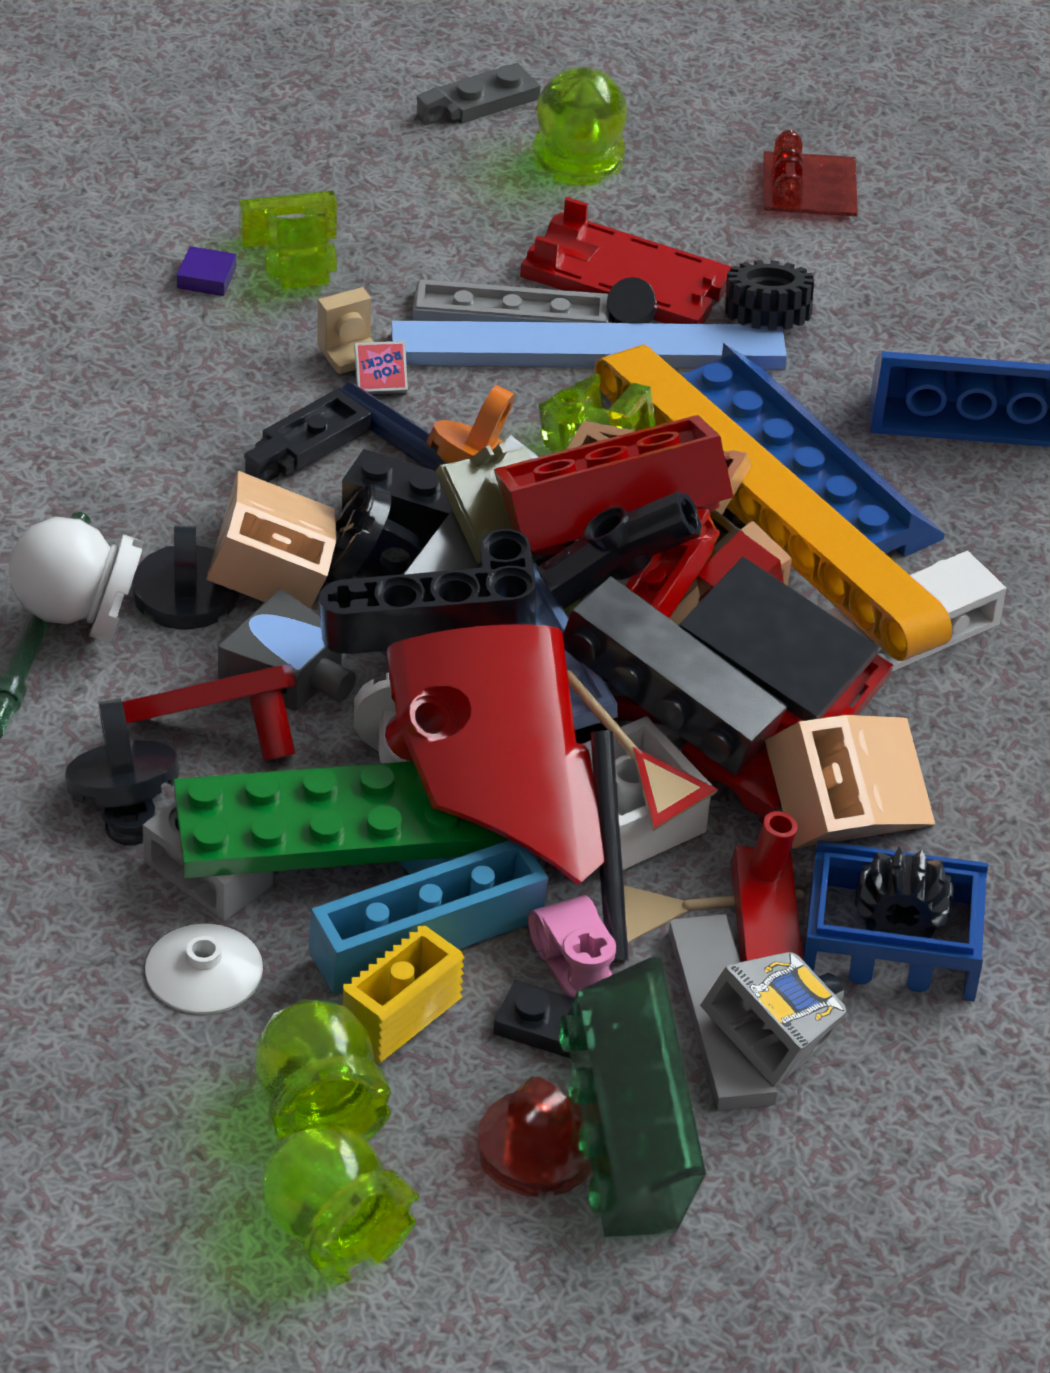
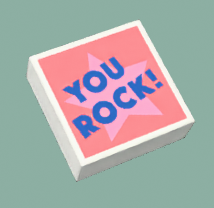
[354,341,408,395]

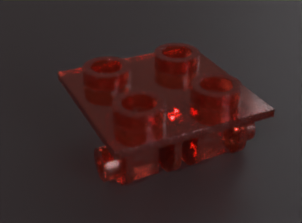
[763,130,858,217]

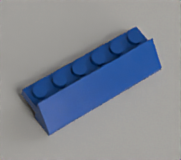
[682,343,945,557]

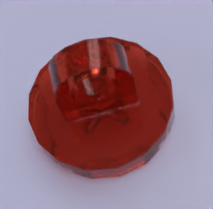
[477,1077,599,1197]

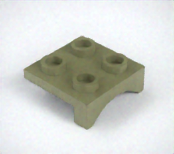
[435,443,532,564]

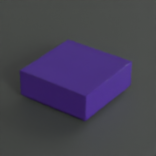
[177,246,237,296]

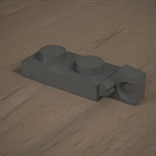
[416,63,541,125]

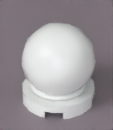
[8,516,144,643]

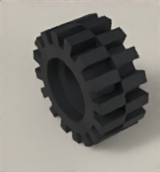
[725,260,815,330]

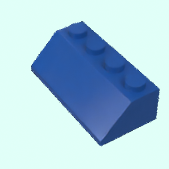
[870,351,1050,447]

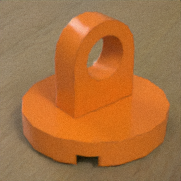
[427,385,516,463]

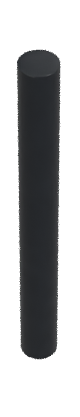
[590,730,629,962]

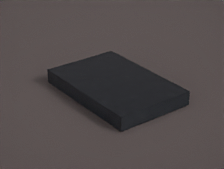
[679,556,879,721]

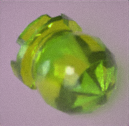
[532,66,628,186]
[255,999,392,1157]
[262,1122,419,1283]

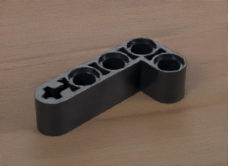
[319,529,536,654]

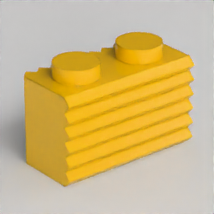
[342,926,465,1063]

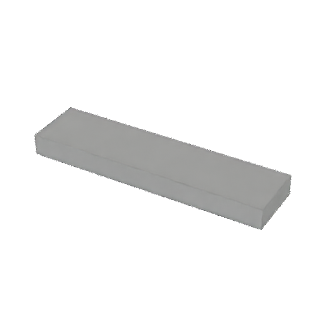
[413,279,609,323]
[668,914,778,1111]

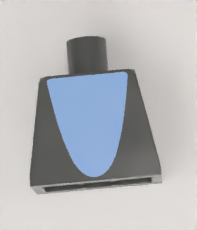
[218,589,356,711]

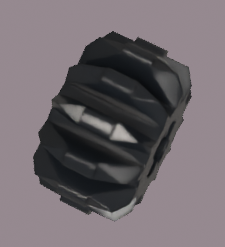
[855,847,954,939]

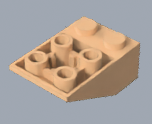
[206,471,336,609]
[765,715,935,849]

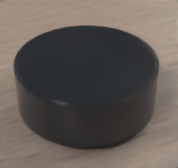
[607,277,657,323]

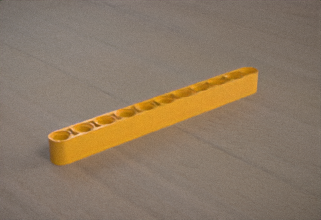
[594,344,953,661]

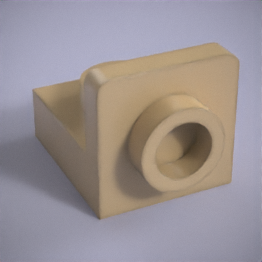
[317,287,374,374]

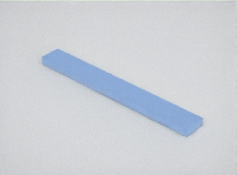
[391,321,787,369]

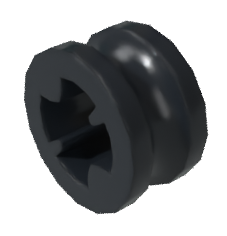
[104,800,155,845]

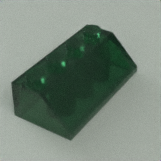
[559,957,706,1237]

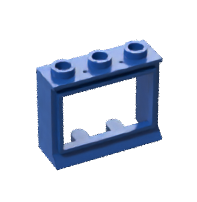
[803,841,988,1001]

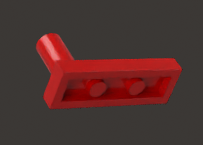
[122,664,296,761]
[731,811,803,962]

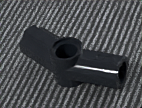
[536,491,702,609]

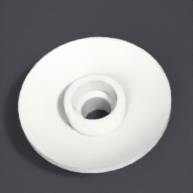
[145,924,263,1015]

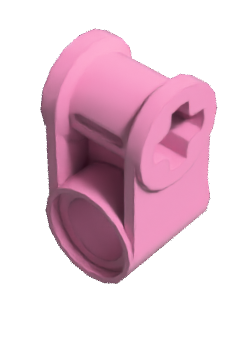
[528,895,616,1004]

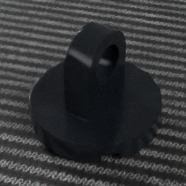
[327,483,422,581]
[132,526,239,630]
[65,698,179,808]

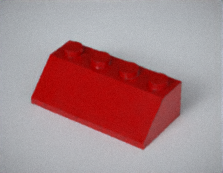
[494,415,734,556]

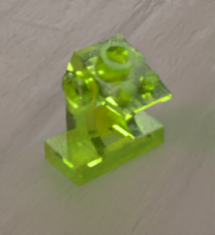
[239,190,337,289]
[538,373,655,453]

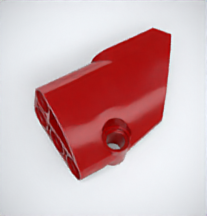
[385,625,604,885]

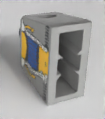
[700,952,846,1087]

